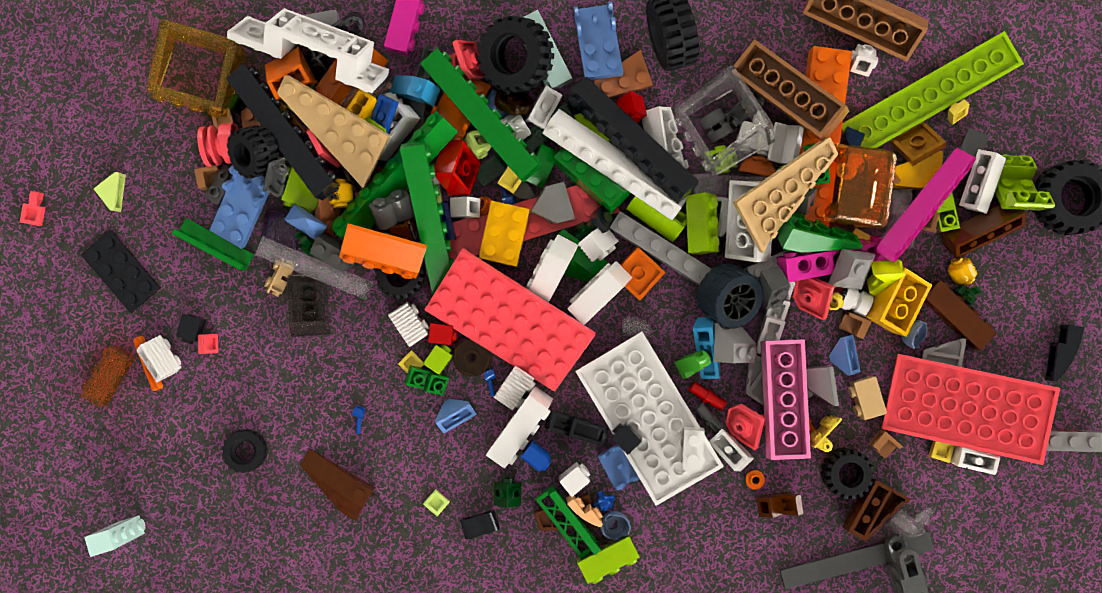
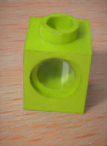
[423,344,453,375]

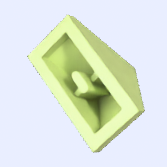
[94,172,126,212]

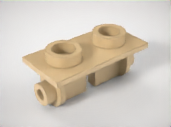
[264,256,295,297]

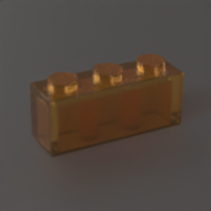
[80,345,136,407]

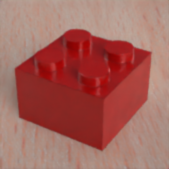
[434,140,481,195]

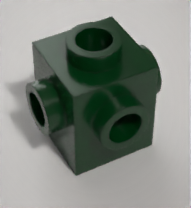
[494,477,521,508]

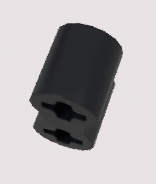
[460,510,500,540]

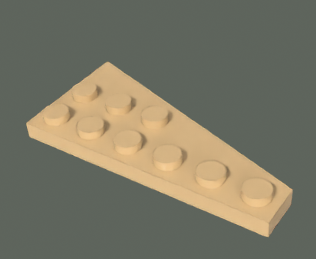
[277,75,391,188]
[733,137,838,253]

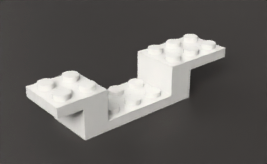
[227,8,389,93]

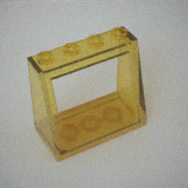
[146,19,247,118]

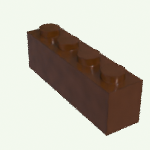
[943,204,1026,259]
[924,280,997,351]

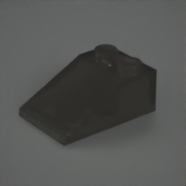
[288,273,331,337]

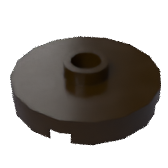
[494,91,533,115]
[453,339,491,377]

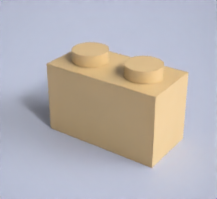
[848,376,887,420]

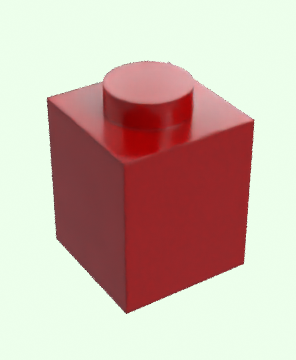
[616,90,647,123]
[428,322,458,345]

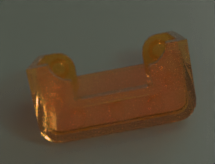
[824,144,896,229]

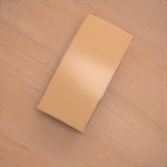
[566,495,603,527]

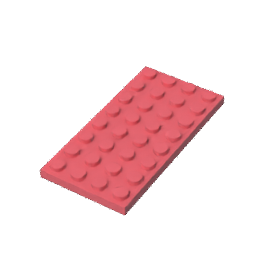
[425,249,596,392]
[881,354,1060,465]

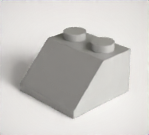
[714,323,757,363]

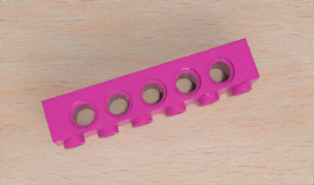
[776,235,889,282]

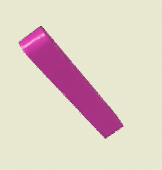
[876,148,976,262]

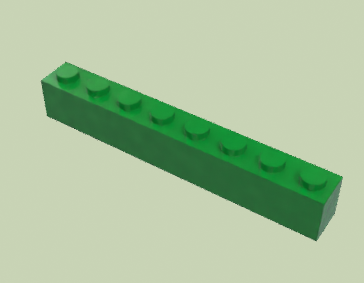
[420,48,541,183]
[331,111,458,240]
[400,140,454,295]

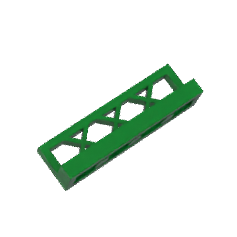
[172,218,255,271]
[535,485,601,559]

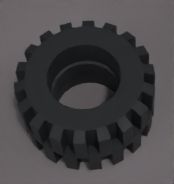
[227,125,279,179]
[375,264,426,299]
[821,448,875,499]

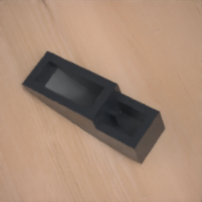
[1045,325,1084,382]
[544,409,609,446]

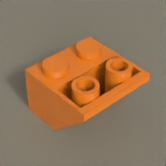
[265,47,317,100]

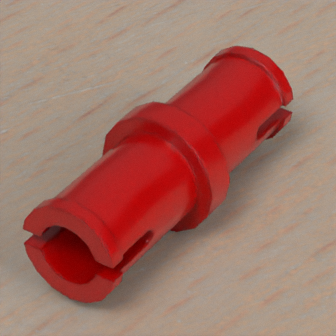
[688,381,727,411]

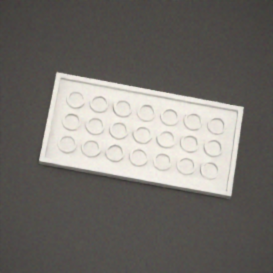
[575,331,724,506]

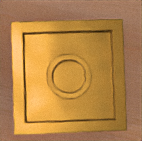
[890,121,946,166]

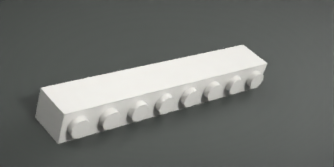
[542,109,688,220]

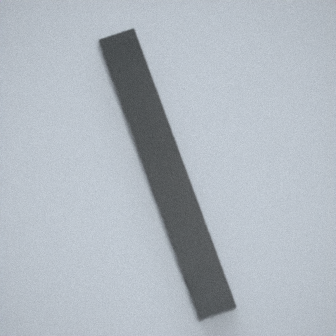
[779,530,934,589]

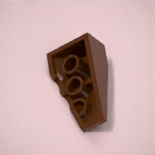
[300,449,376,521]

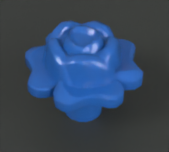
[593,491,615,512]

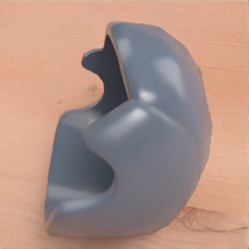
[901,320,928,349]
[600,511,631,541]

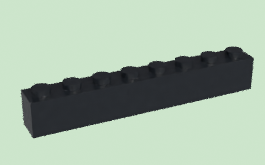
[226,63,340,201]
[567,77,699,204]

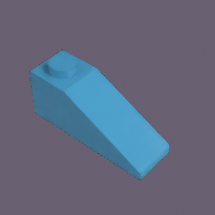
[389,75,441,106]
[693,317,720,379]

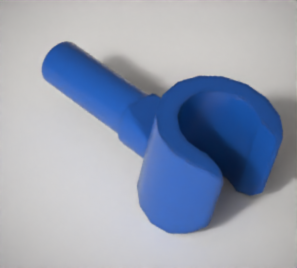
[499,184,515,205]
[484,368,496,396]
[352,406,365,434]

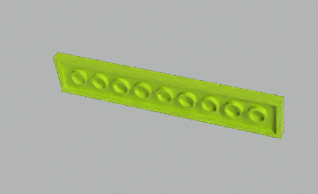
[841,31,1024,157]

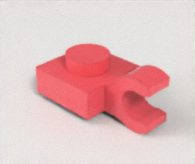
[20,191,45,226]

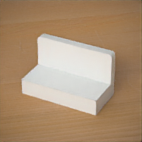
[524,86,562,129]
[767,122,804,165]

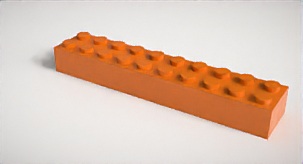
[799,46,852,227]

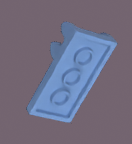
[573,1,623,80]
[209,165,270,249]
[597,444,640,490]

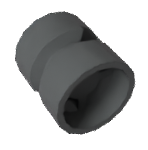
[699,108,734,144]

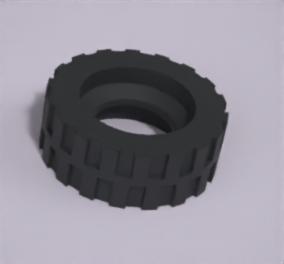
[222,429,268,473]

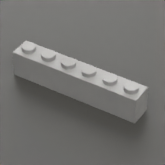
[609,212,711,286]

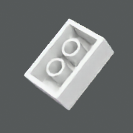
[526,235,579,303]
[567,261,632,325]

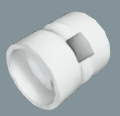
[841,288,874,318]

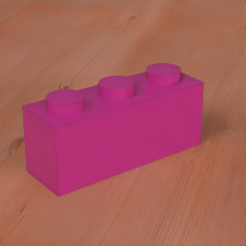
[384,0,425,56]

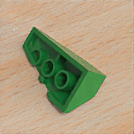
[777,211,863,252]
[559,229,611,282]

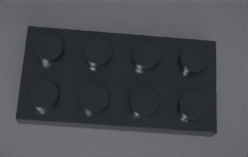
[81,230,161,313]

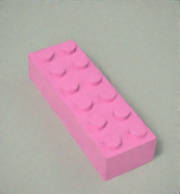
[761,339,811,460]

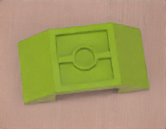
[995,154,1055,210]

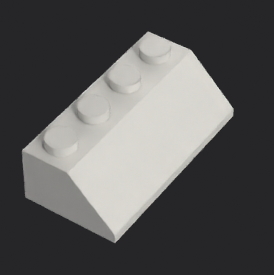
[725,180,772,262]

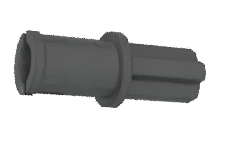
[694,402,727,434]

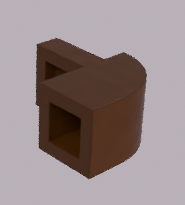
[756,492,804,518]

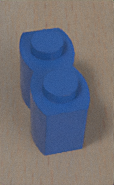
[520,440,551,472]

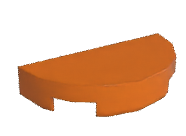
[738,156,776,177]

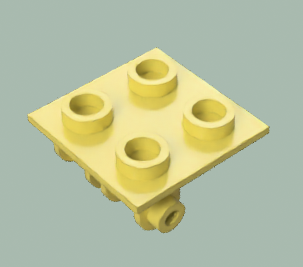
[810,415,842,452]

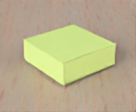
[423,489,450,516]

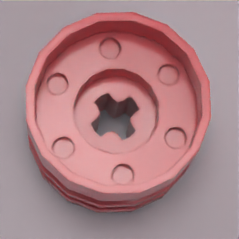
[197,122,239,167]

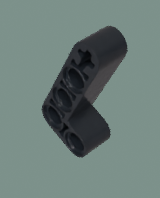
[300,12,365,80]

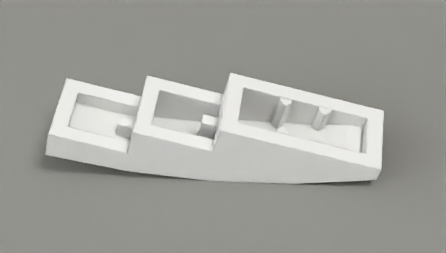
[756,281,795,354]

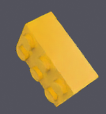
[479,201,530,268]
[865,268,932,337]

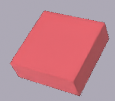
[198,334,218,354]

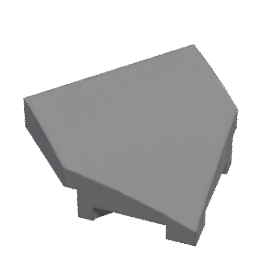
[530,182,575,224]

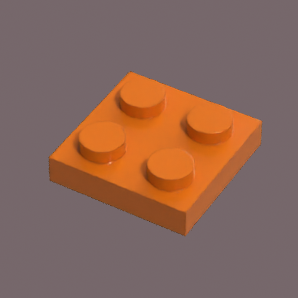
[620,246,666,301]

